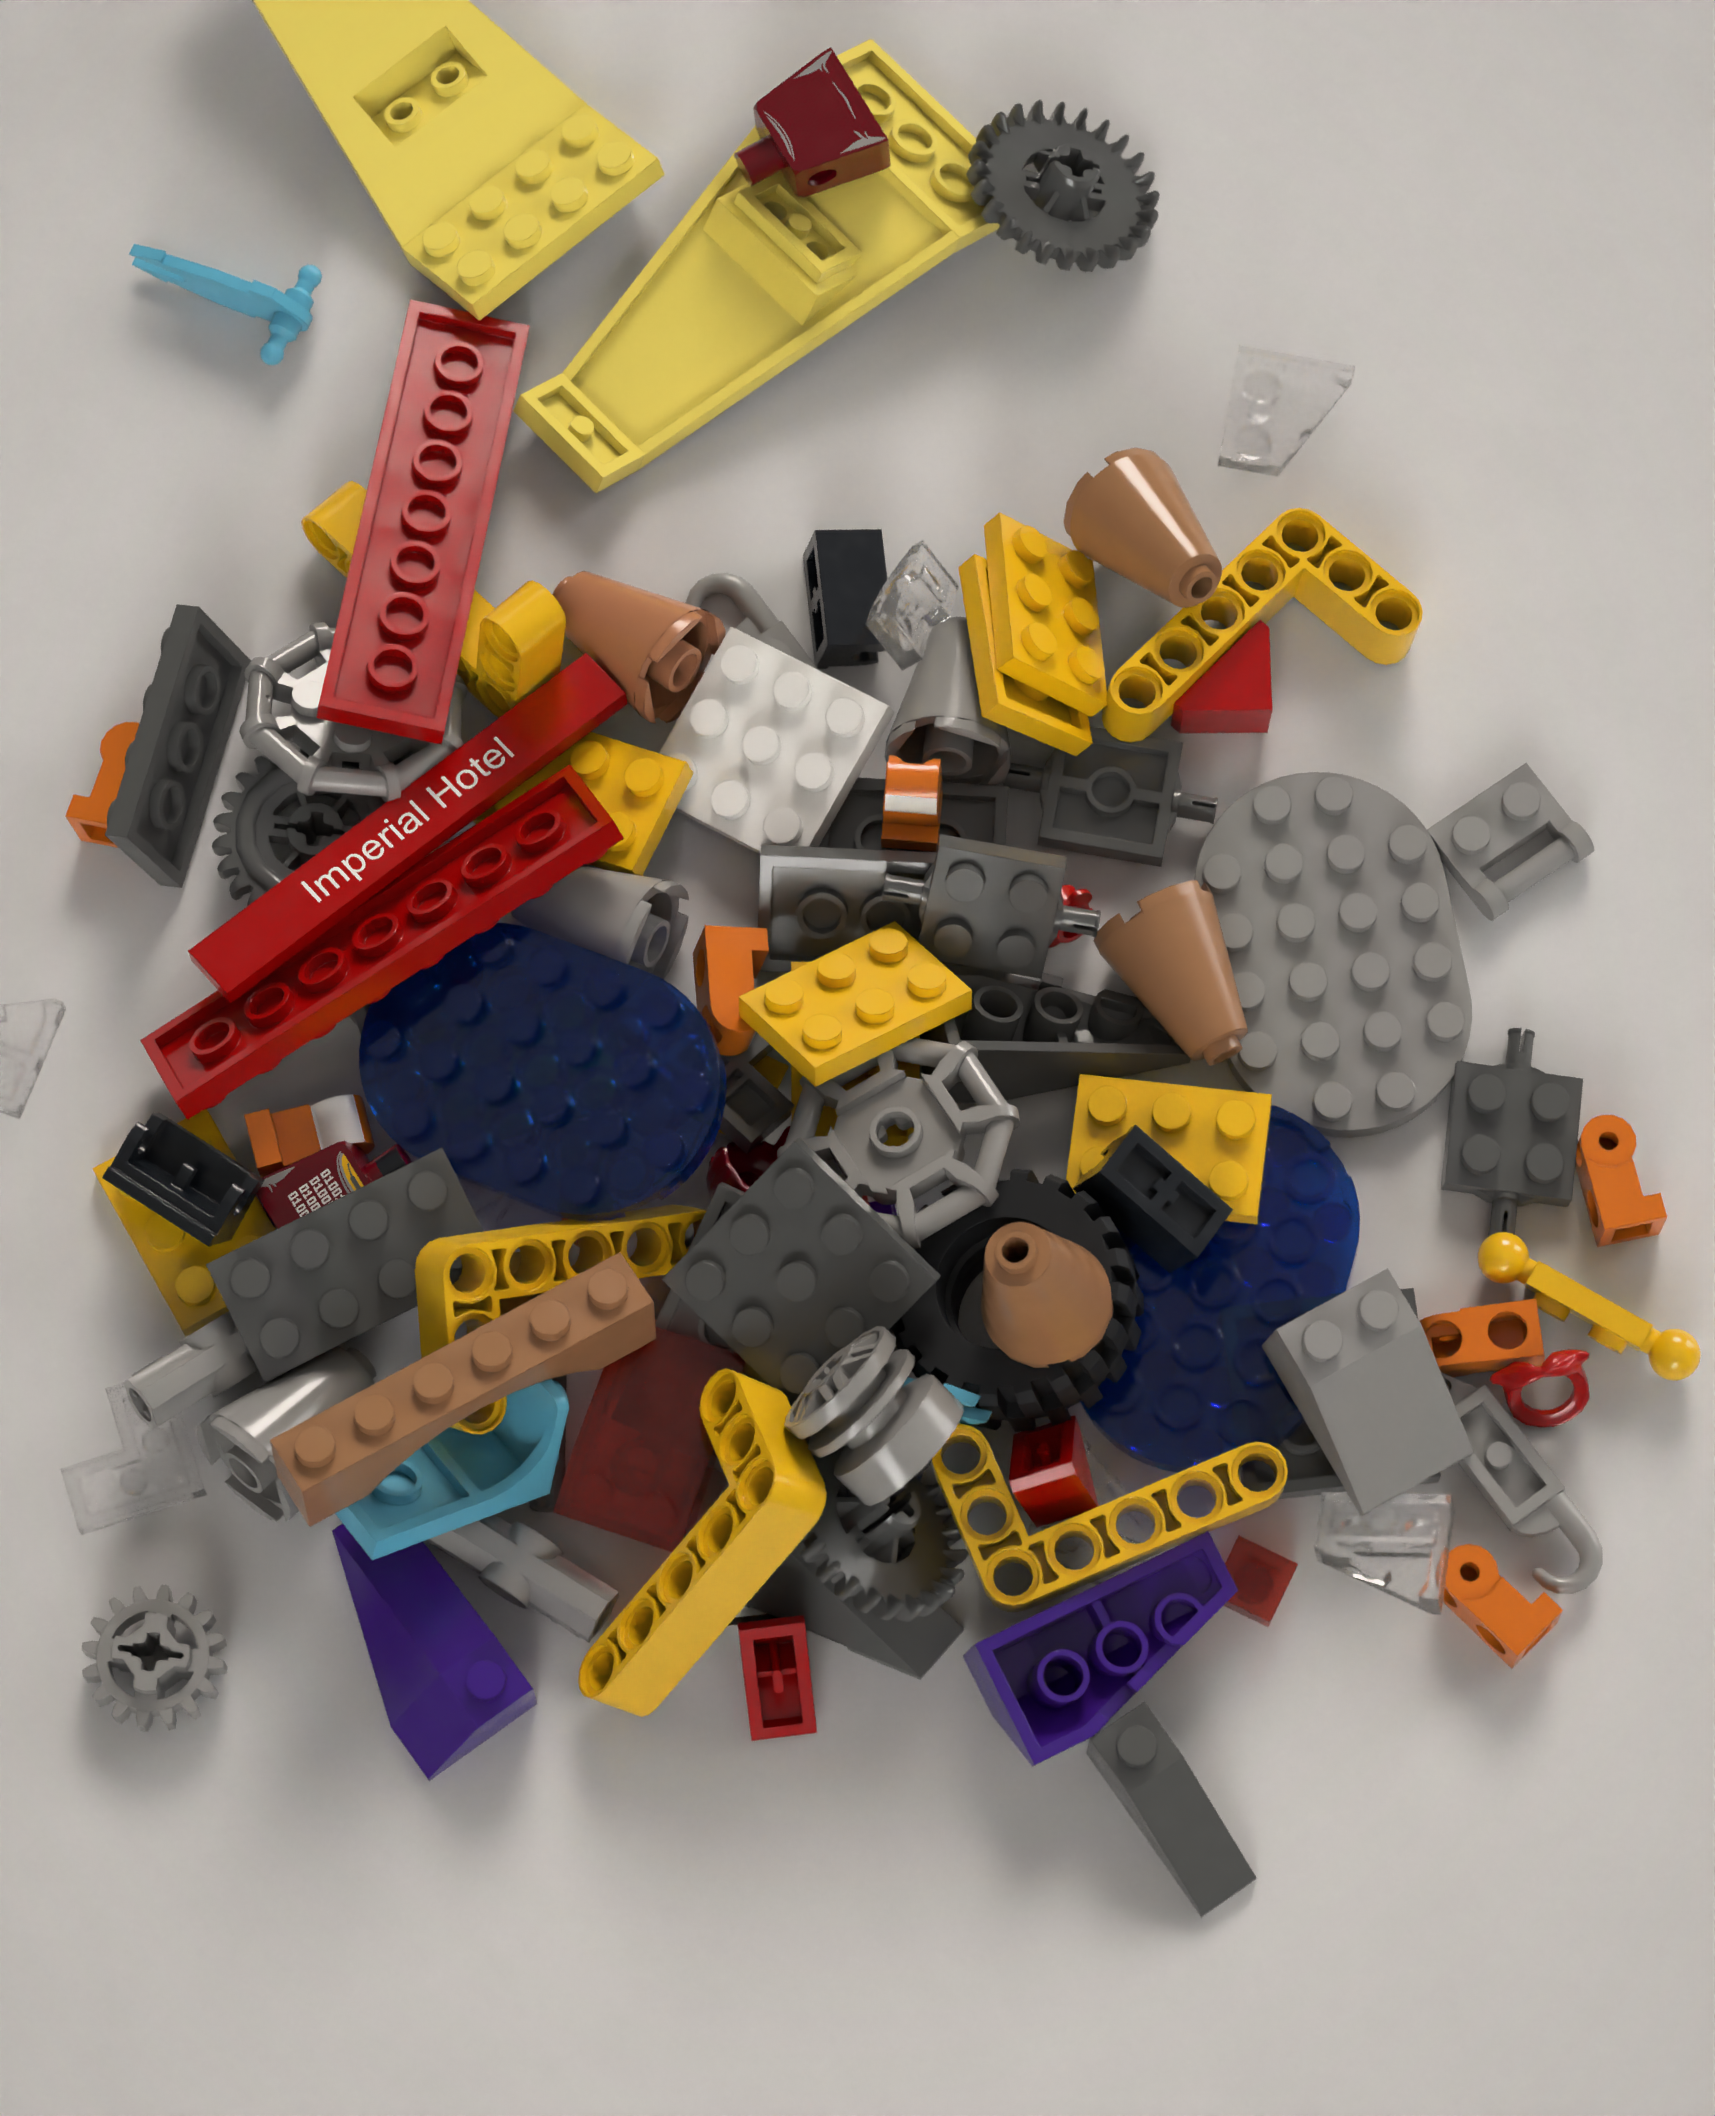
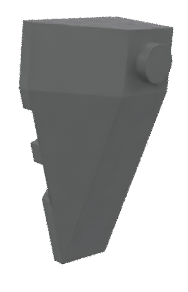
[920,961,1191,1103]
[718,1485,964,1680]

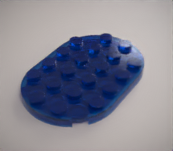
[359,923,727,1221]
[1080,1105,1360,1473]

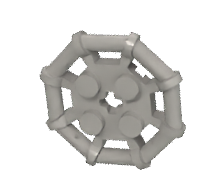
[240,622,468,802]
[777,1038,1020,1249]

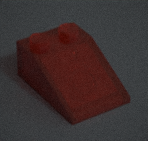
[553,1327,746,1552]

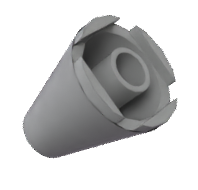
[884,617,1011,785]
[511,866,689,1001]
[197,1346,376,1521]

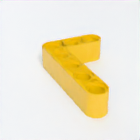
[301,481,566,718]
[1101,508,1423,743]
[415,1205,707,1434]
[578,1368,827,1717]
[932,1424,1288,1613]

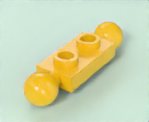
[1477,1232,1701,1381]

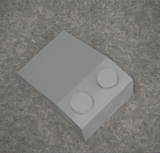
[1262,1268,1474,1516]

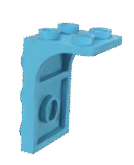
[335,1379,569,1560]

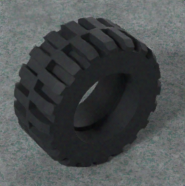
[890,1169,1144,1432]

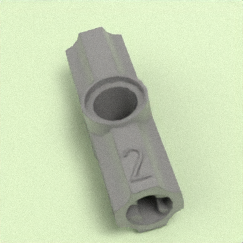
[123,1311,258,1430]
[426,1514,619,1643]

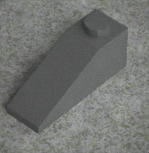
[1086,1702,1256,1918]

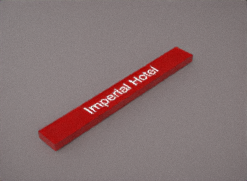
[188,653,628,1004]

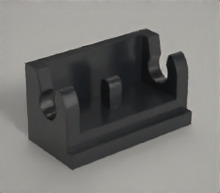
[803,529,895,669]
[102,1112,265,1247]
[1073,1124,1233,1273]

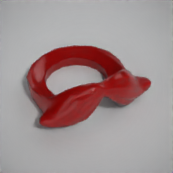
[1490,1349,1590,1428]

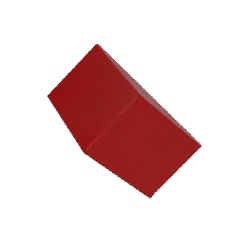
[1171,620,1272,734]
[1009,1415,1098,1528]
[738,1615,817,1741]

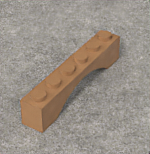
[270,1252,656,1527]

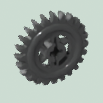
[967,100,1160,272]
[212,749,386,906]
[800,1435,968,1622]

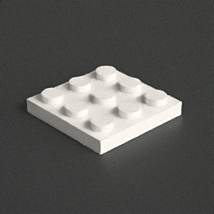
[659,626,895,854]

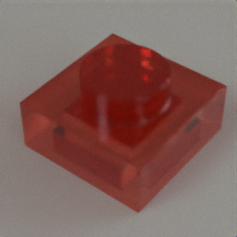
[1223,1536,1298,1627]

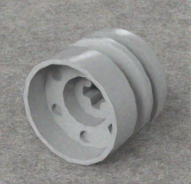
[784,1326,964,1506]

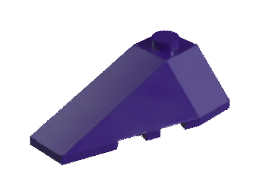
[332,1523,537,1781]
[963,1531,1238,1767]

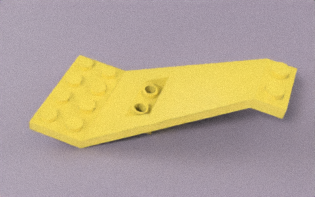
[252,0,665,321]
[513,39,1000,493]

